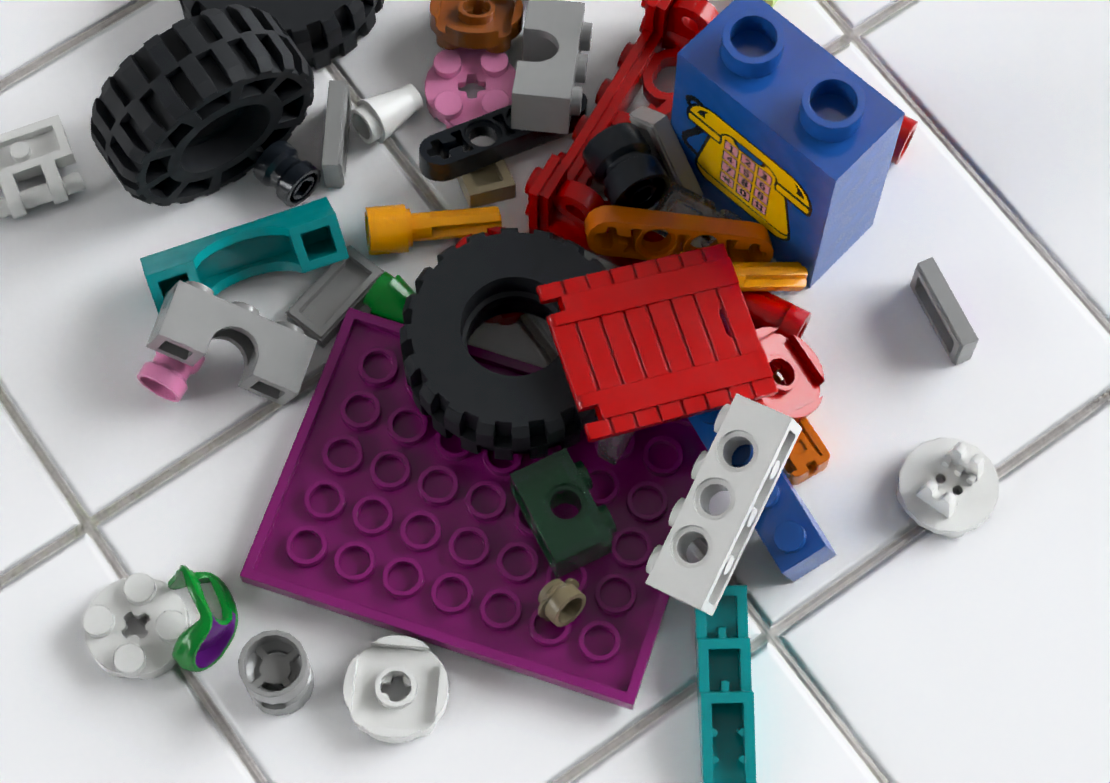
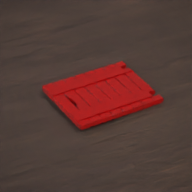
[536,243,778,442]

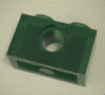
[510,448,617,579]

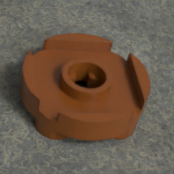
[430,0,524,54]

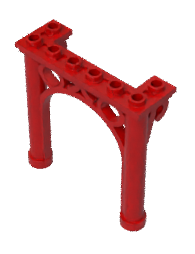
[525,0,918,339]

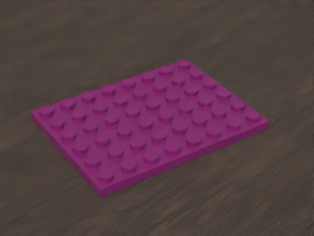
[240,307,708,710]

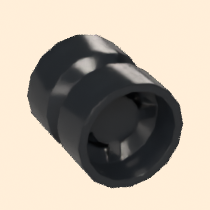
[582,123,671,209]

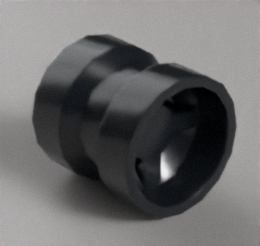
[253,140,321,207]

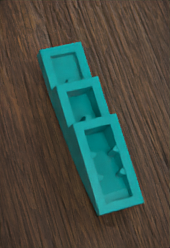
[694,585,756,783]

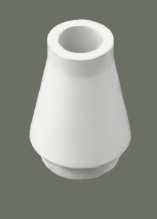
[350,83,423,144]

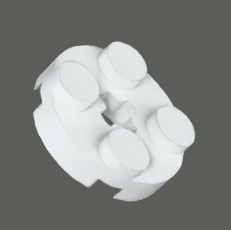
[82,573,190,680]
[343,635,449,743]

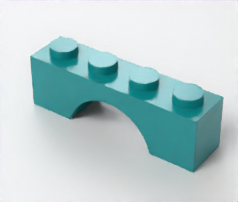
[140,197,349,314]

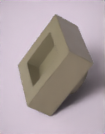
[457,159,516,208]

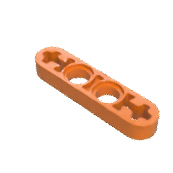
[584,205,774,262]

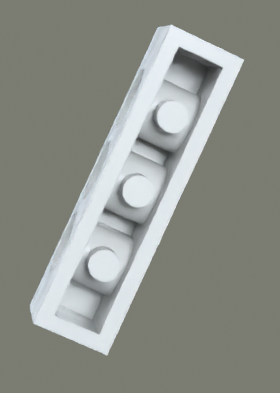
[645,393,802,616]

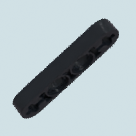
[419,93,588,182]

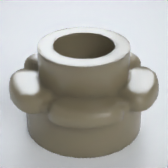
[538,578,586,627]

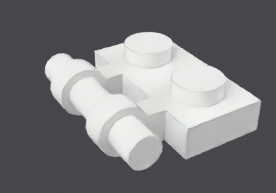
[0,114,86,219]

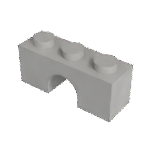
[511,0,593,134]
[146,280,317,406]

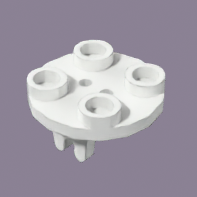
[896,437,999,538]

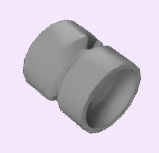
[238,630,314,716]

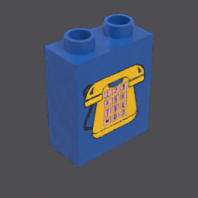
[671,0,905,288]

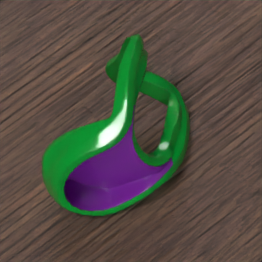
[168,565,238,672]

